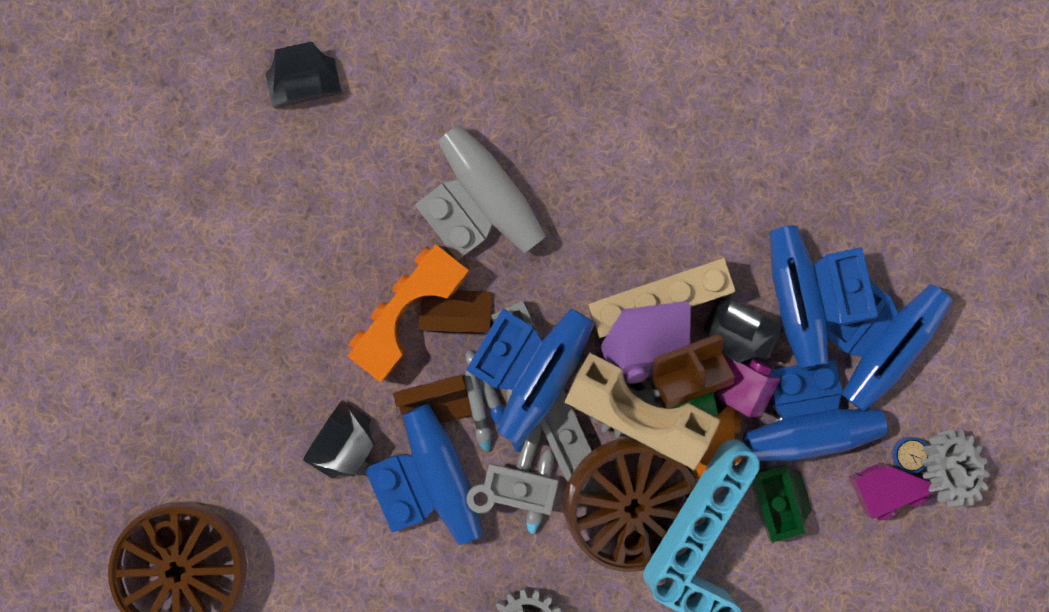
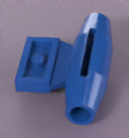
[770,225,878,370]
[826,281,953,411]
[466,308,595,445]
[743,359,887,461]
[364,404,484,545]

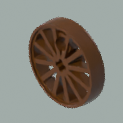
[563,437,698,572]
[108,502,247,612]

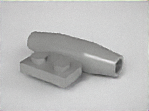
[415,124,546,260]

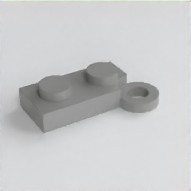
[467,463,558,515]

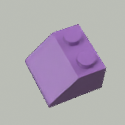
[601,301,691,384]

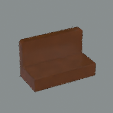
[418,290,492,334]
[393,374,472,430]

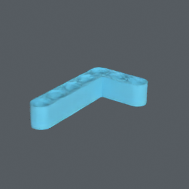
[643,439,759,612]

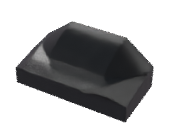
[266,42,342,109]
[704,297,784,363]
[303,401,375,479]

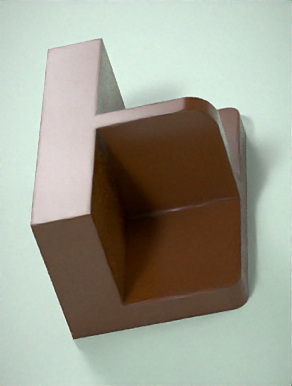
[653,334,735,409]

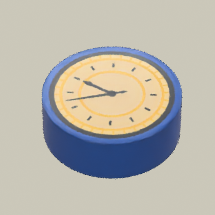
[892,437,928,473]

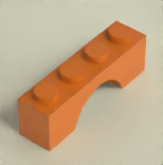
[347,244,471,383]

